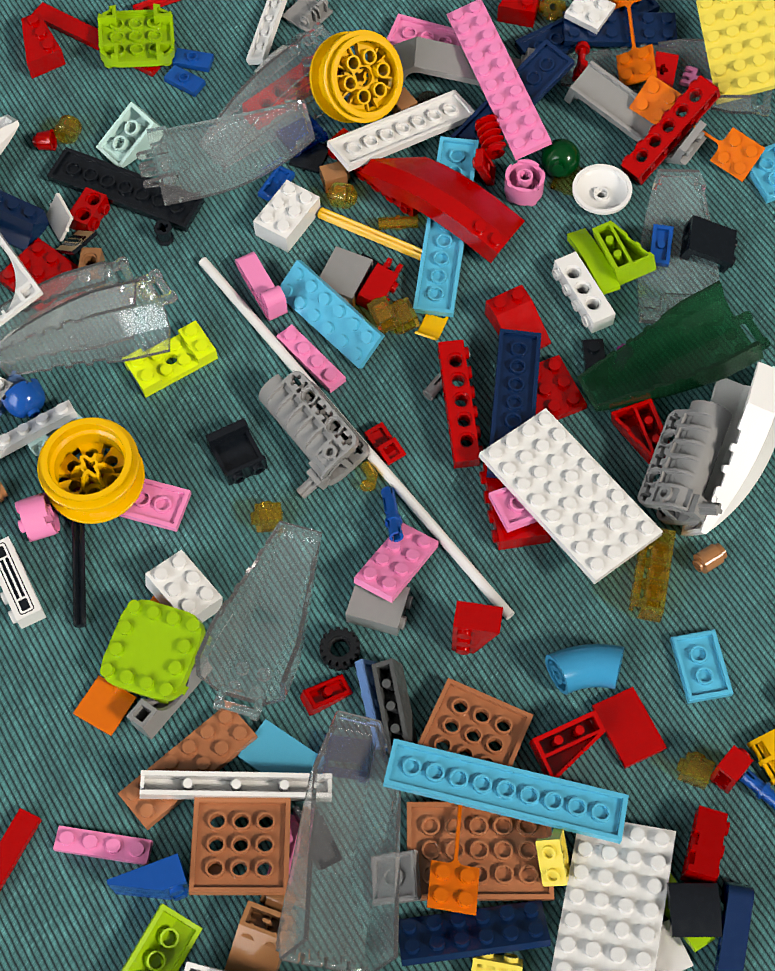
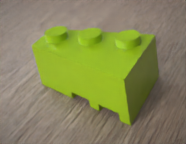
[592,220,657,286]

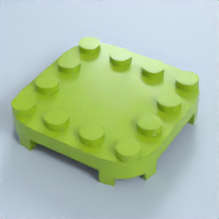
[97,4,175,68]
[100,599,208,704]

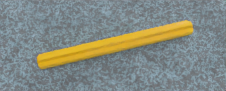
[318,207,422,261]

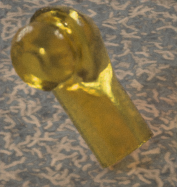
[360,461,378,492]

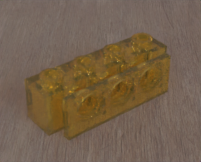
[628,528,676,623]

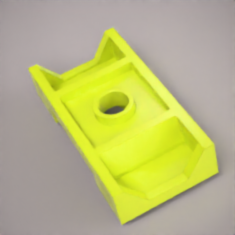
[123,320,218,398]

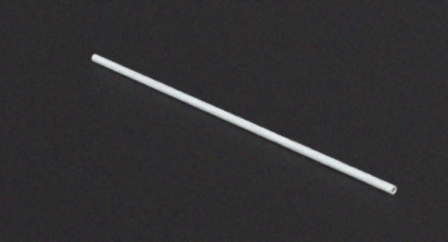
[199,257,515,620]

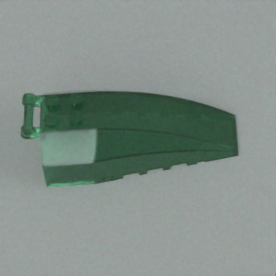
[577,280,771,412]

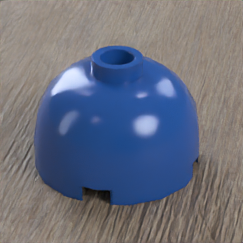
[1,378,46,419]

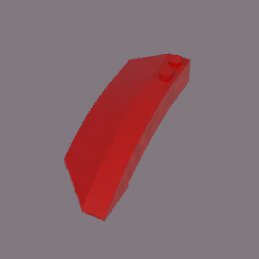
[359,157,525,263]

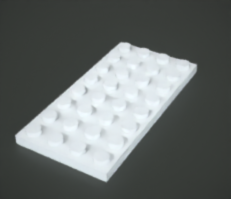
[479,408,663,584]
[551,822,676,971]

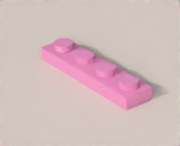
[276,324,346,393]
[53,825,153,865]

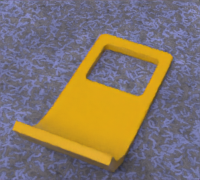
[415,314,449,341]

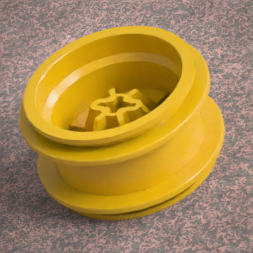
[309,30,403,123]
[37,417,145,524]

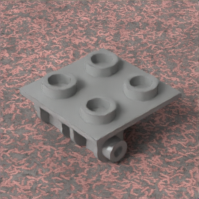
[282,0,333,34]

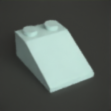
[96,102,166,168]

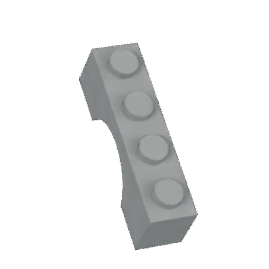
[126,654,211,740]

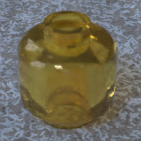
[54,115,82,144]
[327,182,358,209]

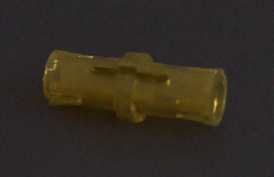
[378,215,418,231]

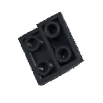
[667,882,722,937]

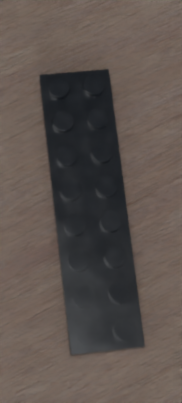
[47,147,204,232]

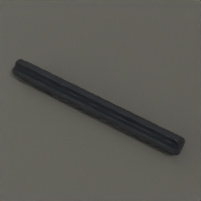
[72,521,86,628]

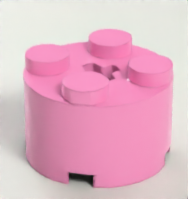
[504,159,545,206]
[15,492,60,542]

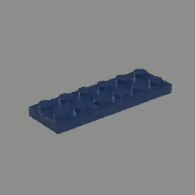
[563,11,678,48]
[396,900,551,967]

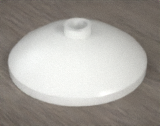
[572,164,632,215]

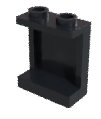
[680,215,738,273]
[205,418,268,486]

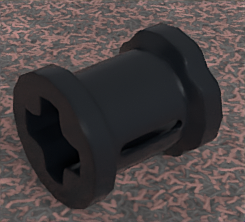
[154,220,174,246]

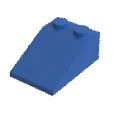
[106,853,189,901]

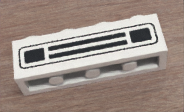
[0,536,46,629]

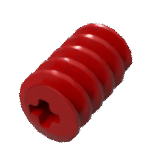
[475,114,506,160]

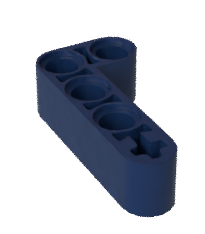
[714,881,754,971]

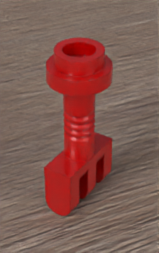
[572,41,590,81]

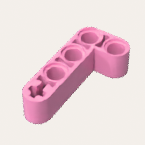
[235,251,288,321]

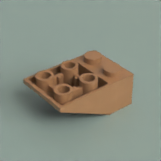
[224,900,296,971]

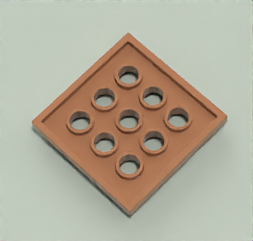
[418,678,533,767]
[189,797,291,895]

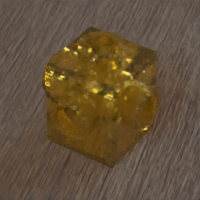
[539,0,566,20]

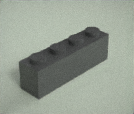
[371,658,418,755]

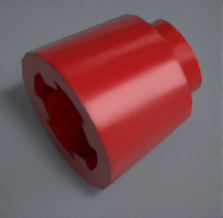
[33,129,57,151]

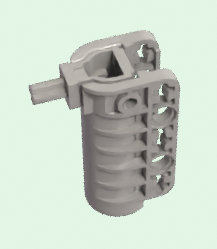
[259,371,370,499]
[637,400,732,526]

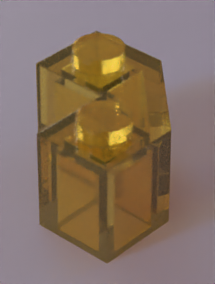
[367,296,420,334]

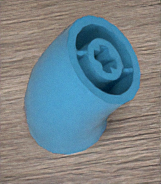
[545,644,624,694]

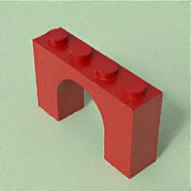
[479,463,551,550]

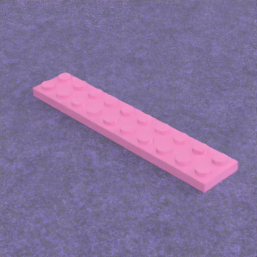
[446,0,552,160]

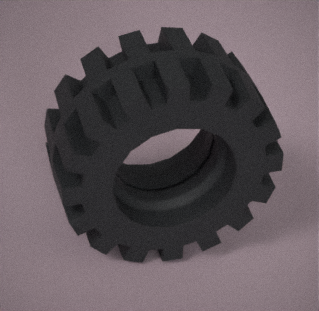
[319,627,360,671]

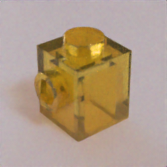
[251,501,283,533]
[676,752,715,790]

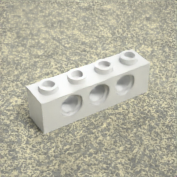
[552,251,616,333]

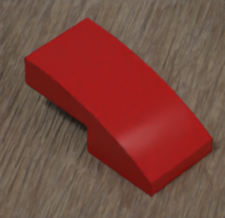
[364,422,406,466]

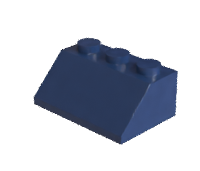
[0,190,49,251]

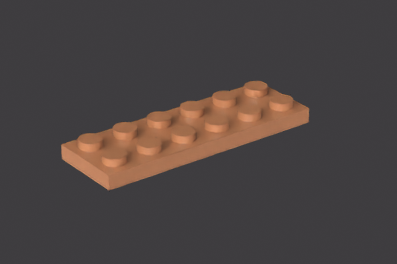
[118,703,258,831]

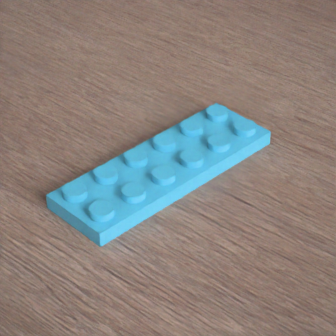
[280,260,385,369]

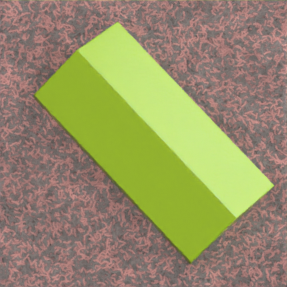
[121,903,203,971]

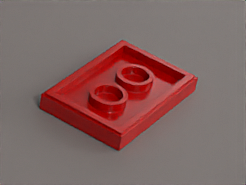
[591,687,667,769]

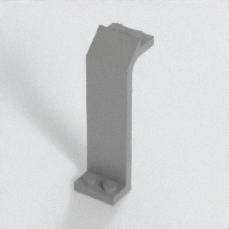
[394,37,535,87]
[564,61,707,166]

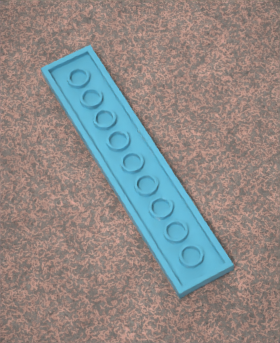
[413,136,479,317]
[383,739,629,844]

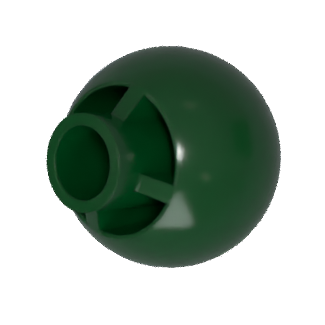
[541,139,580,179]

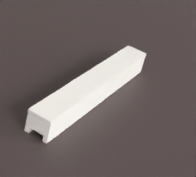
[139,770,331,802]

